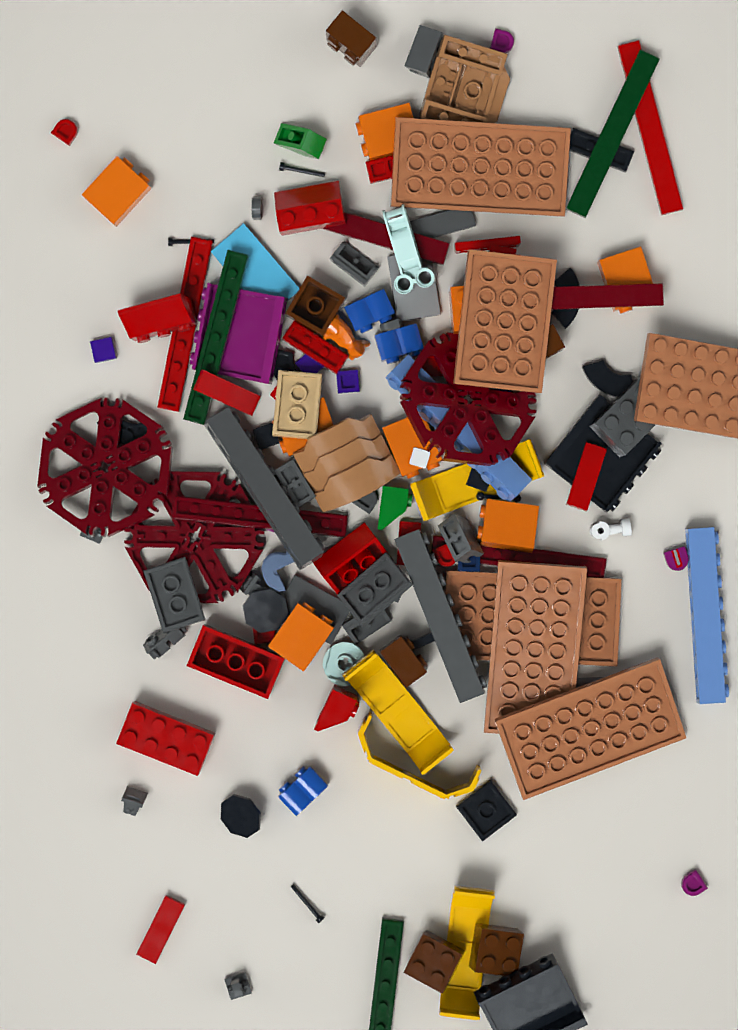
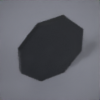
[243,588,289,633]
[220,794,261,838]

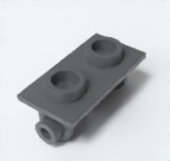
[143,627,187,659]

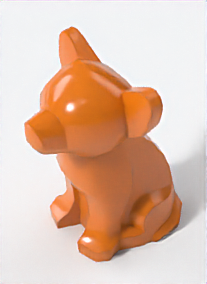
[323,314,370,360]

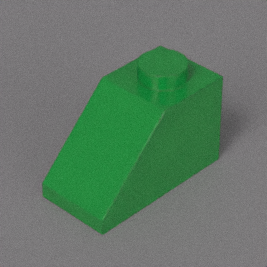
[274,123,327,159]
[378,486,413,530]

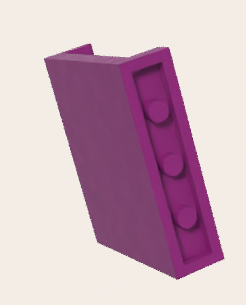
[190,283,288,384]

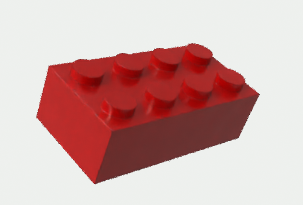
[186,624,285,699]
[116,701,216,776]

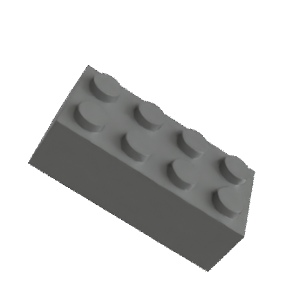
[590,375,655,457]

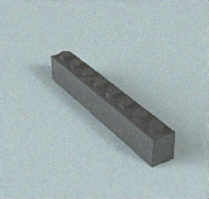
[205,407,324,570]
[394,529,487,703]

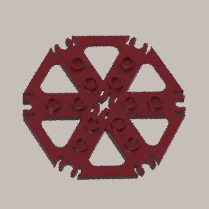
[400,332,537,466]
[37,398,173,537]
[124,471,265,603]

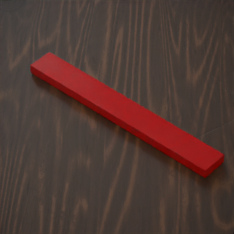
[617,40,683,216]
[157,237,213,412]

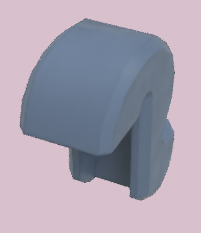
[261,547,294,592]

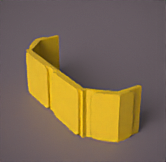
[410,439,544,521]
[342,650,454,775]
[358,712,481,799]
[439,885,495,1020]

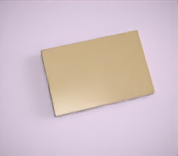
[272,370,323,439]

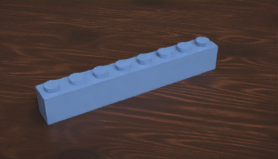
[385,354,532,502]
[685,527,729,704]

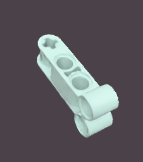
[382,204,436,294]

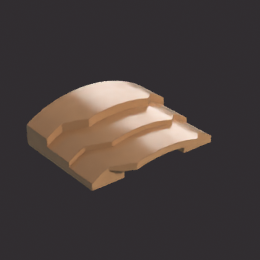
[419,35,510,123]
[293,414,400,512]

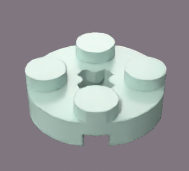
[323,642,365,686]

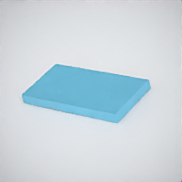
[211,223,300,301]

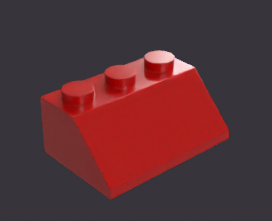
[274,181,346,236]
[117,293,198,343]
[313,522,392,594]
[314,685,360,731]

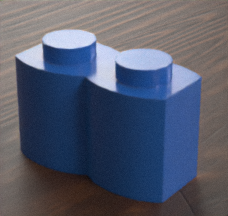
[344,289,395,334]
[374,323,423,364]
[278,766,328,816]

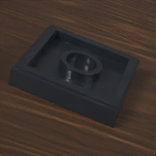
[456,780,517,842]

